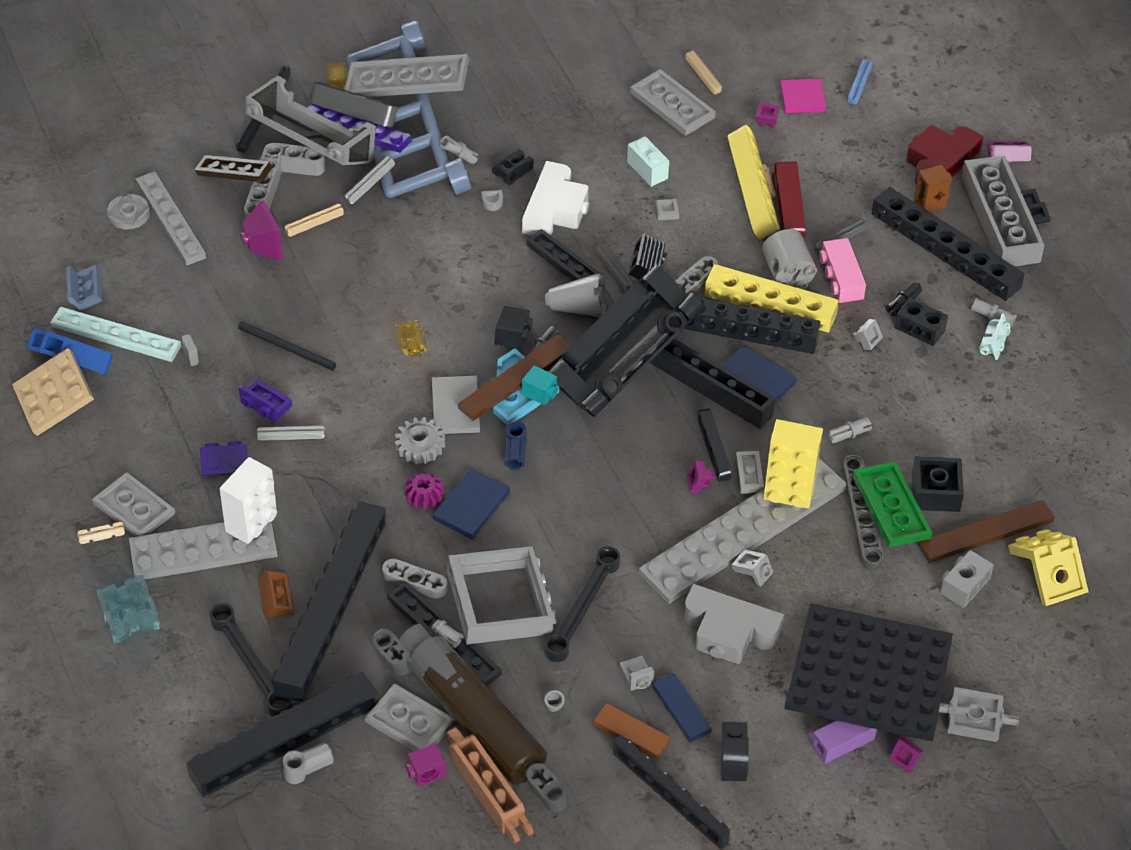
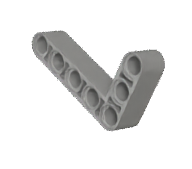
[244,143,325,219]

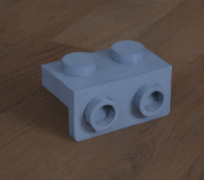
[65,264,102,311]

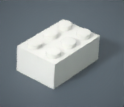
[220,457,277,544]

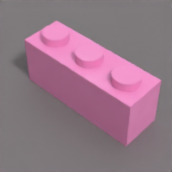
[819,238,866,303]

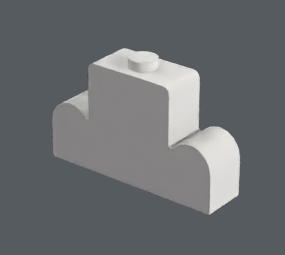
[522,161,589,236]

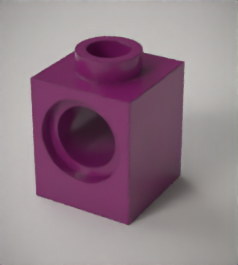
[406,744,446,787]

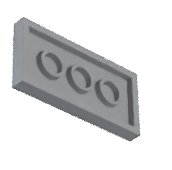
[630,69,716,136]

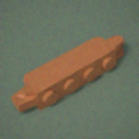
[447,727,534,843]

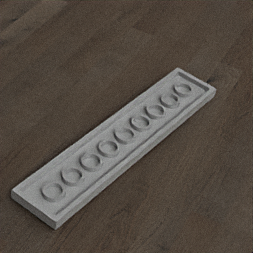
[638,458,847,605]

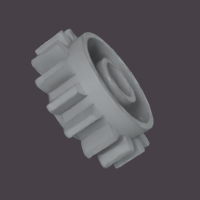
[395,417,446,464]

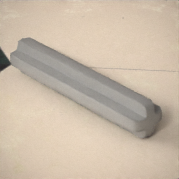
[344,156,395,204]
[257,425,325,441]

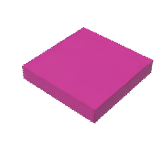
[780,79,826,113]

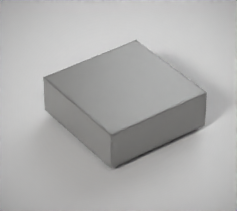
[655,199,679,221]
[182,334,199,366]

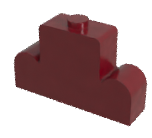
[906,125,984,185]

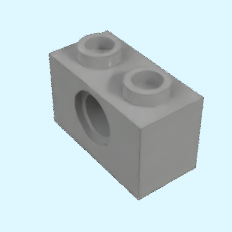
[940,550,994,608]

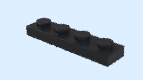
[526,229,602,281]

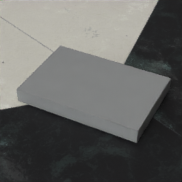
[432,376,480,434]
[92,472,175,537]
[365,683,455,751]

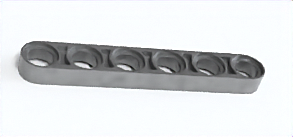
[843,455,884,571]

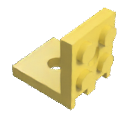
[1008,530,1088,606]

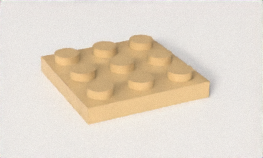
[12,348,94,436]

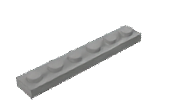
[136,172,206,266]

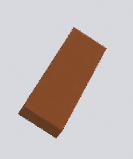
[593,703,671,760]

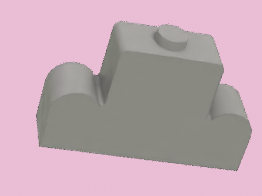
[684,584,784,664]

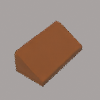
[258,570,294,618]

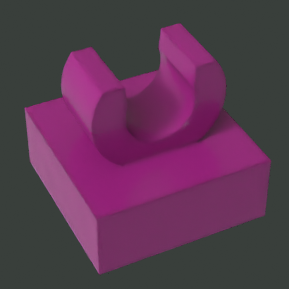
[756,103,780,128]
[686,460,715,494]
[889,736,924,773]

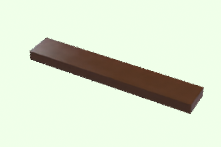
[458,335,572,421]
[918,500,1055,563]

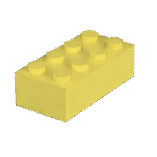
[764,419,823,509]

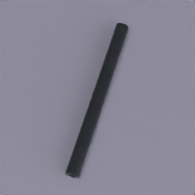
[238,321,336,371]

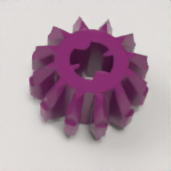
[404,471,444,511]

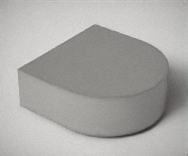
[481,190,503,211]

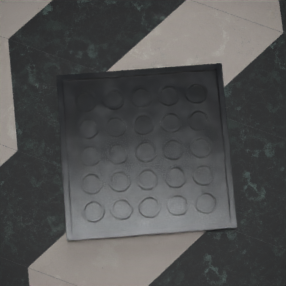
[784,603,953,742]

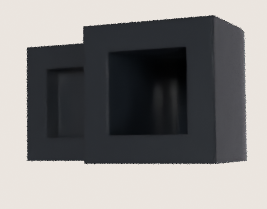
[721,722,749,781]

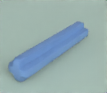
[847,60,872,105]

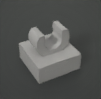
[853,319,883,350]

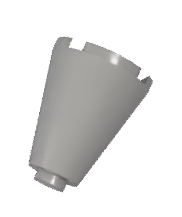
[545,274,607,318]

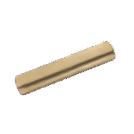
[686,51,722,95]
[284,204,344,237]

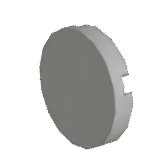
[107,194,150,229]

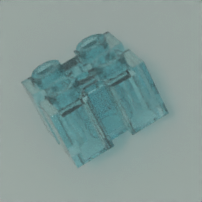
[96,575,161,643]

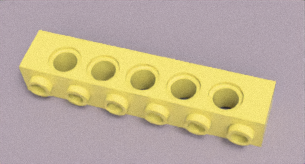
[705,264,839,333]

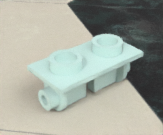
[979,314,1010,360]

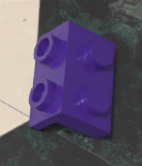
[239,379,292,422]
[200,441,248,476]

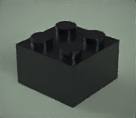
[912,456,964,512]

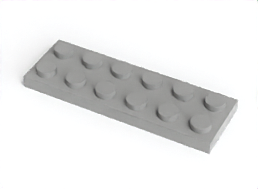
[345,54,469,97]
[129,522,278,581]

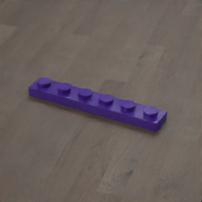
[308,104,412,153]

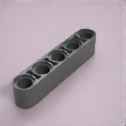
[310,82,398,127]

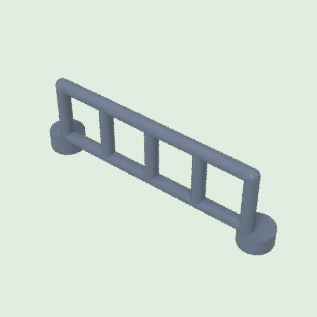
[346,20,472,198]

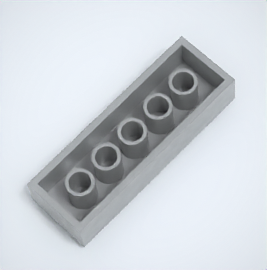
[961,155,1044,266]

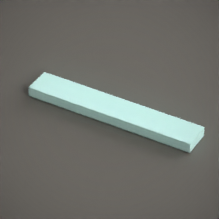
[51,307,181,362]

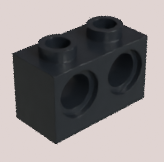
[895,297,948,346]

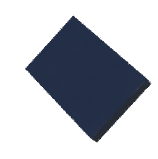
[721,345,797,403]
[433,468,510,539]

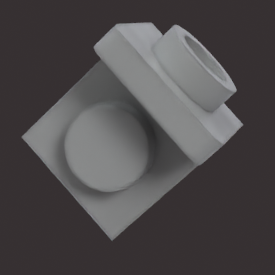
[731,549,773,587]
[619,656,654,691]

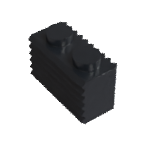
[628,234,667,280]
[494,306,533,349]

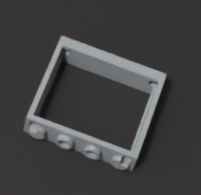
[447,546,556,644]

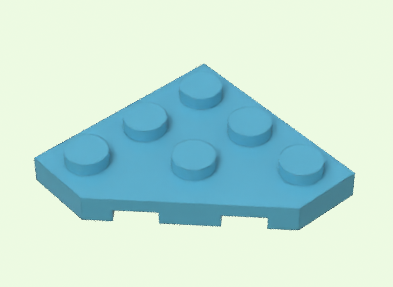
[493,348,559,425]

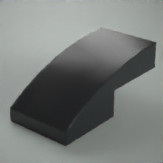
[1021,189,1051,225]

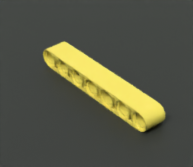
[728,125,780,240]

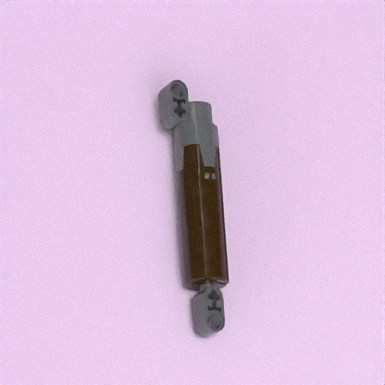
[372,624,569,812]

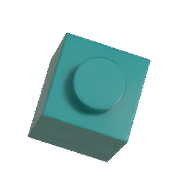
[522,366,558,405]

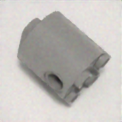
[762,229,817,290]

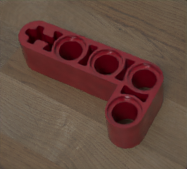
[772,161,805,237]

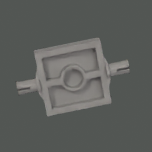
[939,687,1019,742]

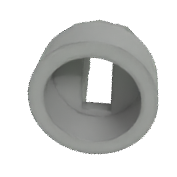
[544,690,564,712]

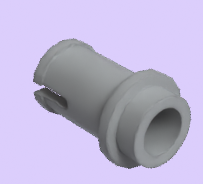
[431,620,463,648]

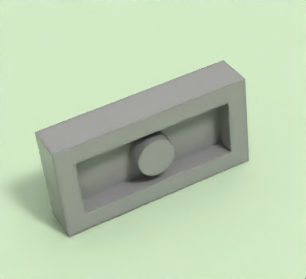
[735,451,764,494]

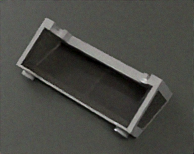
[245,76,376,165]

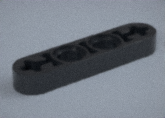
[697,408,731,482]

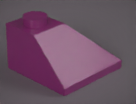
[240,201,283,260]

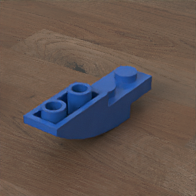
[26,328,114,375]

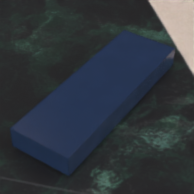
[652,673,712,742]

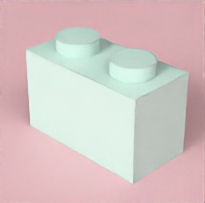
[627,136,669,187]

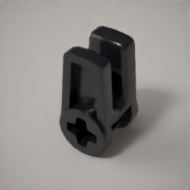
[492,149,534,185]

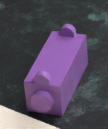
[808,721,877,764]

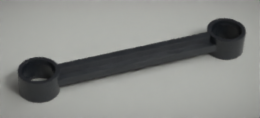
[545,546,620,662]
[210,603,292,717]

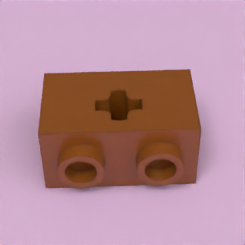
[914,165,952,213]

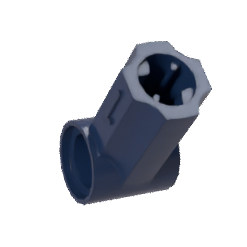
[504,421,527,470]

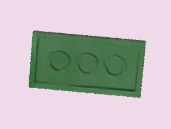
[852,461,933,548]

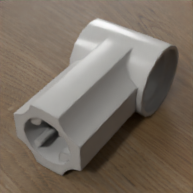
[283,742,334,784]

